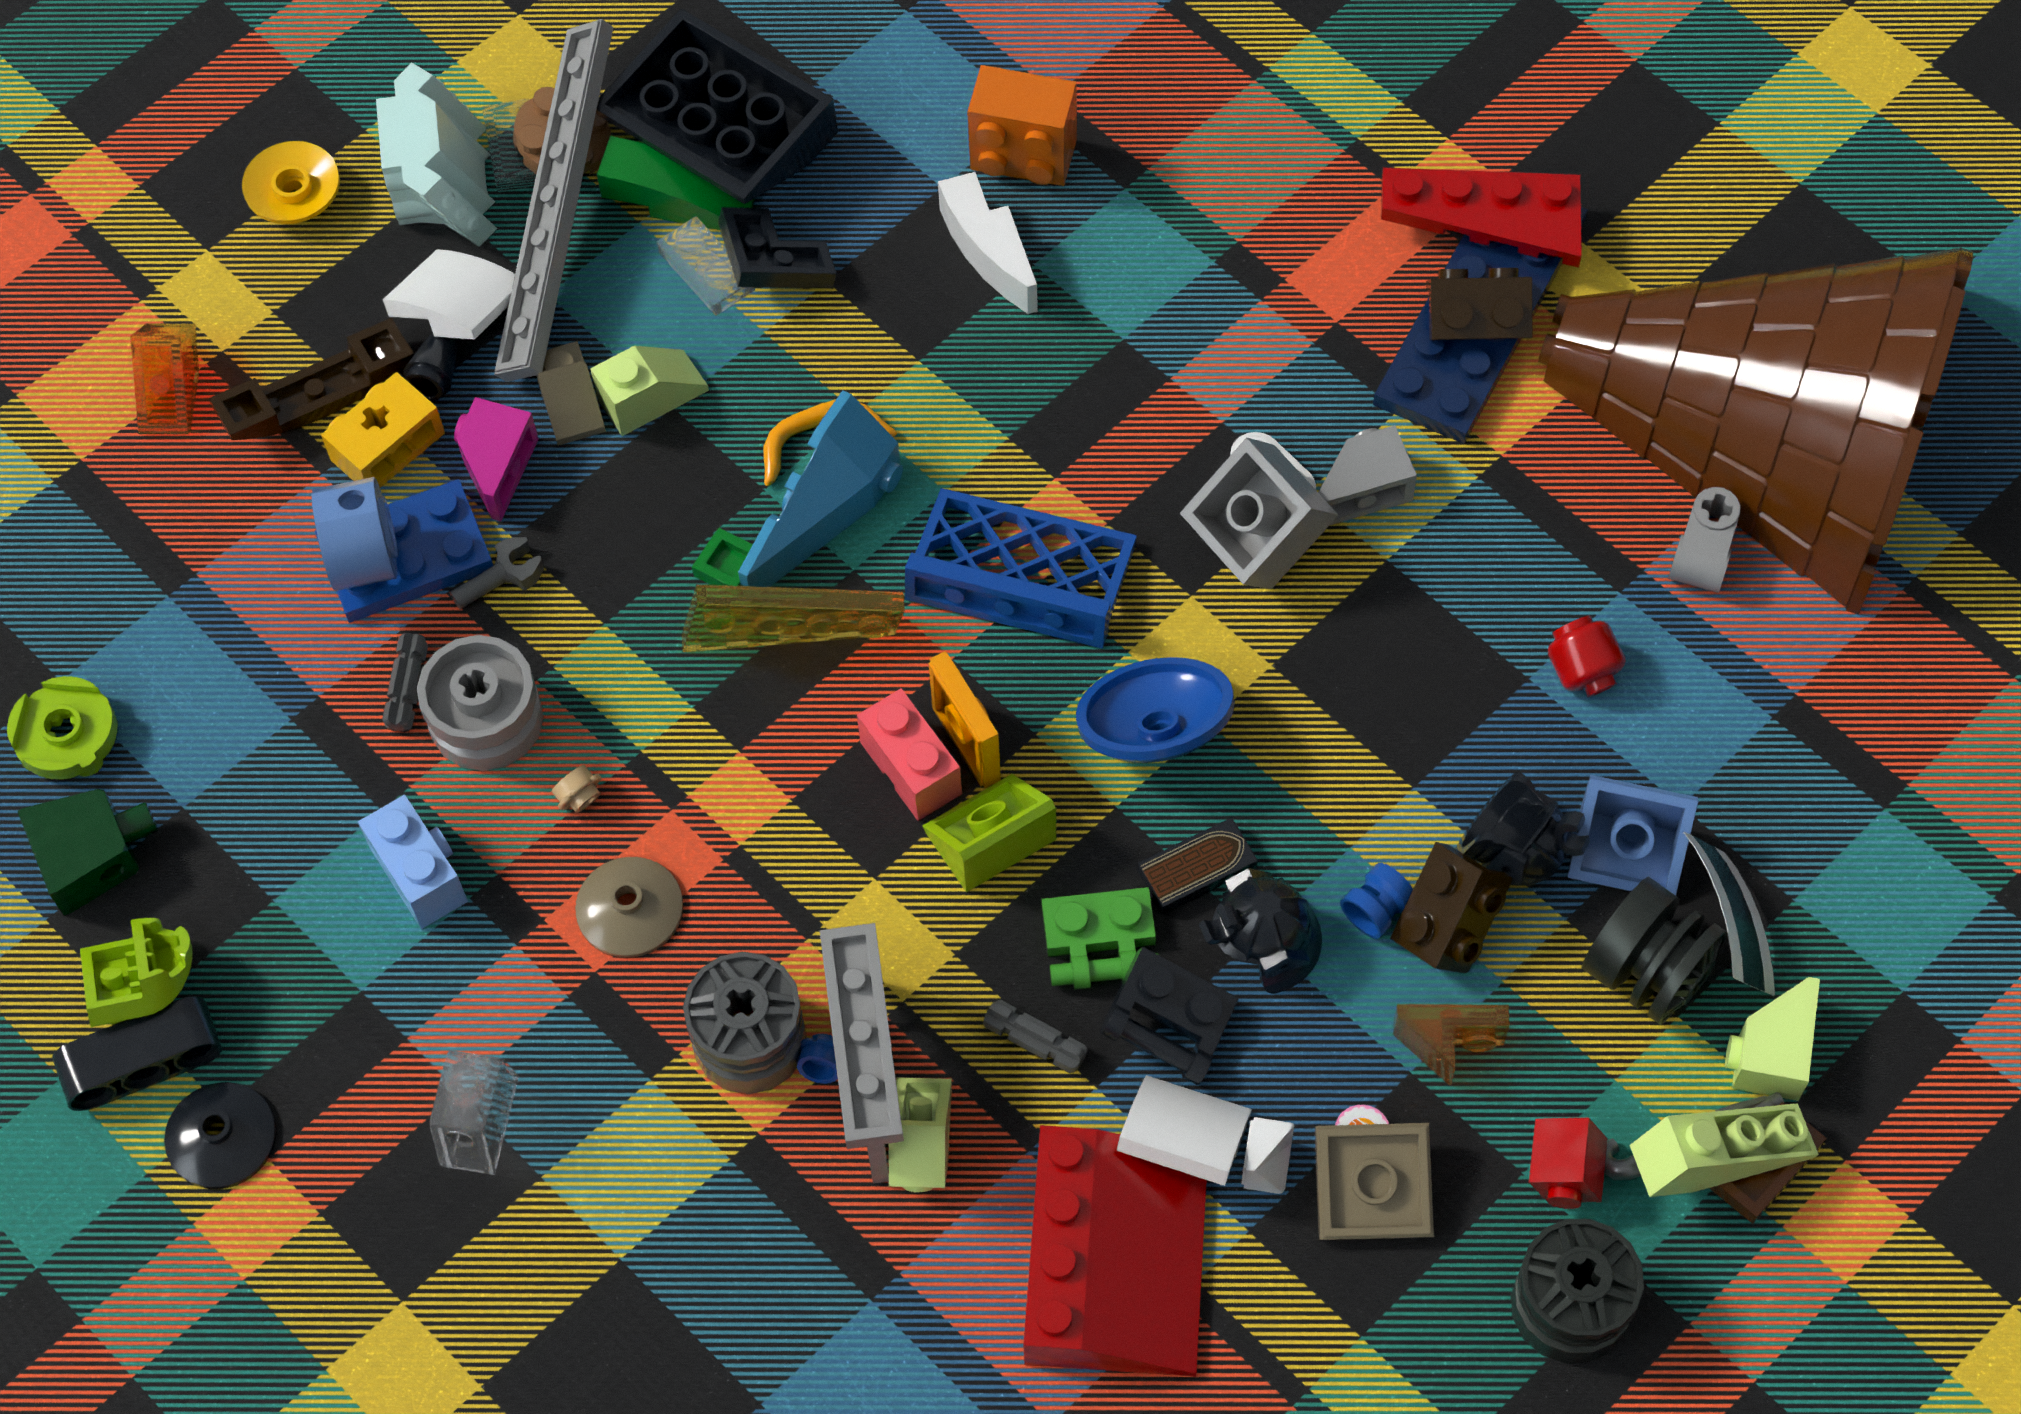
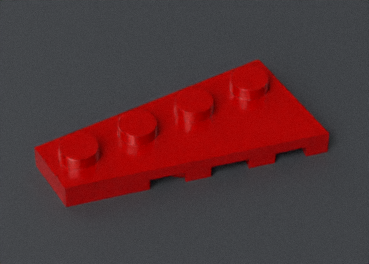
[1381,167,1582,268]

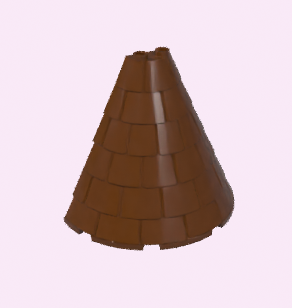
[1538,247,1973,615]

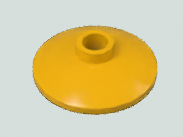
[242,141,340,224]

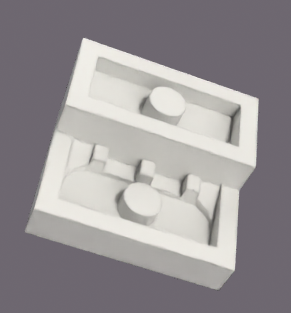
[383,249,515,339]
[1117,1075,1252,1186]

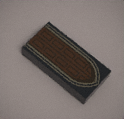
[1137,817,1258,914]

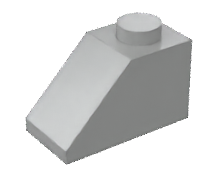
[1318,425,1417,526]

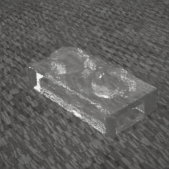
[657,216,755,316]

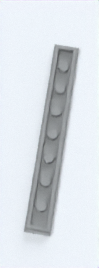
[494,19,613,382]

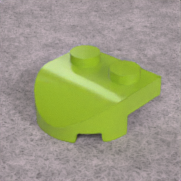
[80,918,193,1027]

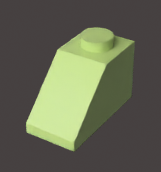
[590,346,709,436]
[1725,977,1820,1101]
[889,1077,952,1192]

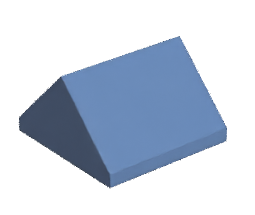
[1568,775,1698,895]

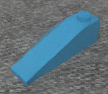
[738,390,903,601]

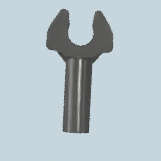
[449,537,544,610]

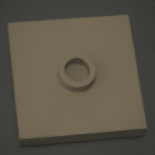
[1315,1123,1434,1240]

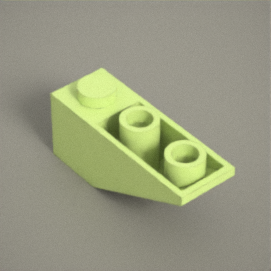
[1630,1103,1819,1197]

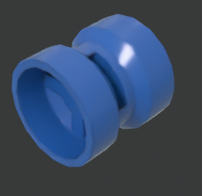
[1340,863,1413,939]

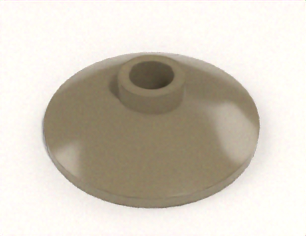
[575,857,683,958]

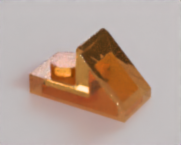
[1393,1004,1510,1085]

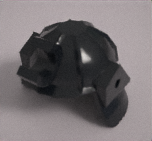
[1455,772,1590,886]
[1199,868,1322,994]

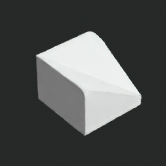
[1241,1117,1294,1194]

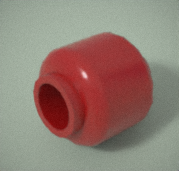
[1547,615,1626,697]

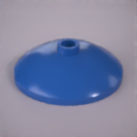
[1076,657,1235,763]

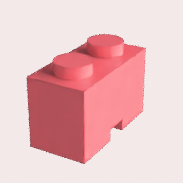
[857,688,962,821]

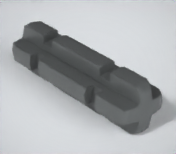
[382,633,428,732]
[983,1000,1087,1073]

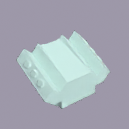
[376,62,497,247]

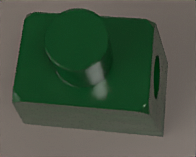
[17,789,158,916]

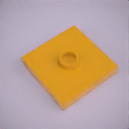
[928,651,1001,788]

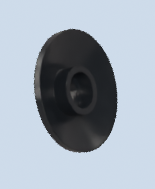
[164,1082,276,1189]

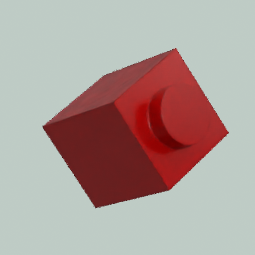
[1529,1118,1608,1209]

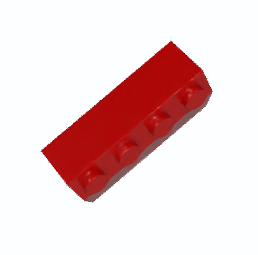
[1023,1125,1207,1377]

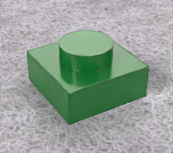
[692,528,753,598]

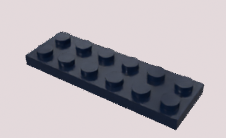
[1373,207,1588,444]

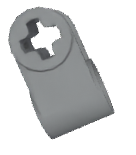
[1668,487,1740,593]

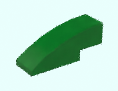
[597,136,755,230]

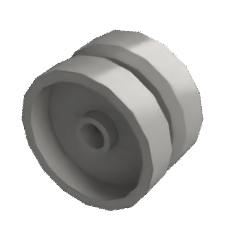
[417,635,544,771]

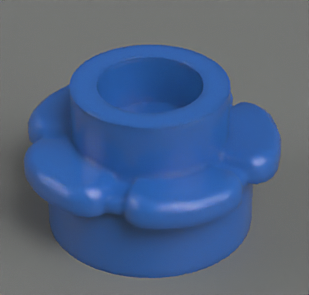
[797,1034,838,1084]

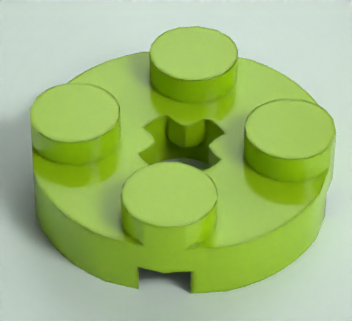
[7,676,118,779]

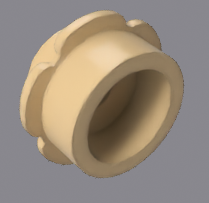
[551,765,601,813]

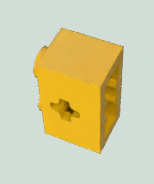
[321,372,445,488]

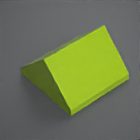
[922,774,1057,892]

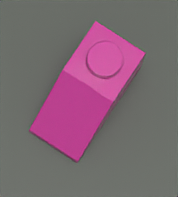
[454,397,539,522]

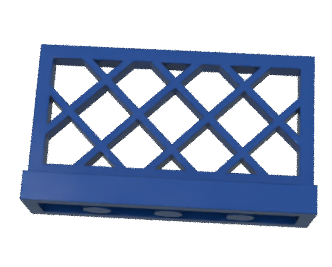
[905,488,1137,649]

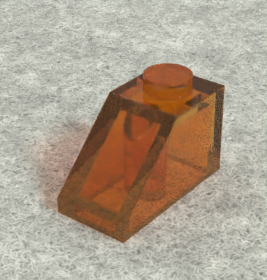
[130,323,199,434]

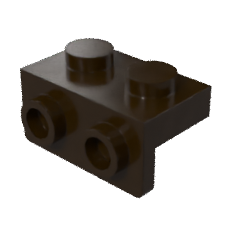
[1426,268,1533,340]
[1390,842,1512,974]

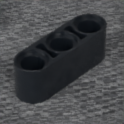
[52,996,222,1111]

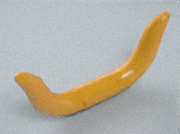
[763,399,897,486]

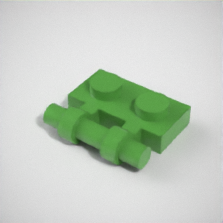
[1042,887,1158,990]

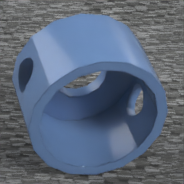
[311,477,398,591]

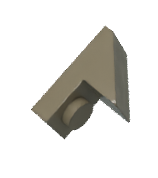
[536,341,606,446]

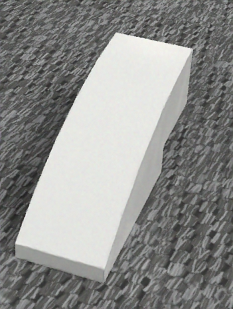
[938,172,1038,314]

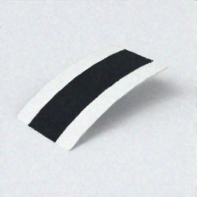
[1683,832,1775,996]

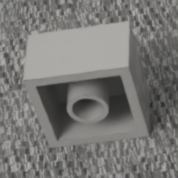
[1180,437,1338,590]

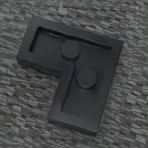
[718,207,837,289]

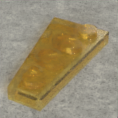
[682,584,905,653]

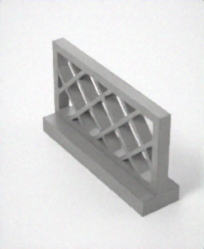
[819,923,904,1184]

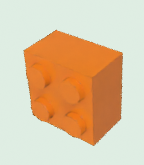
[967,65,1077,186]

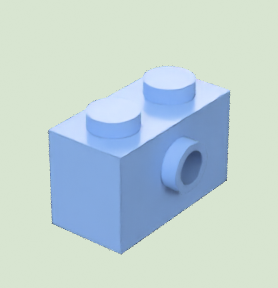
[358,794,468,929]

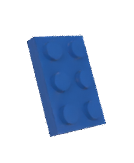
[314,479,493,623]

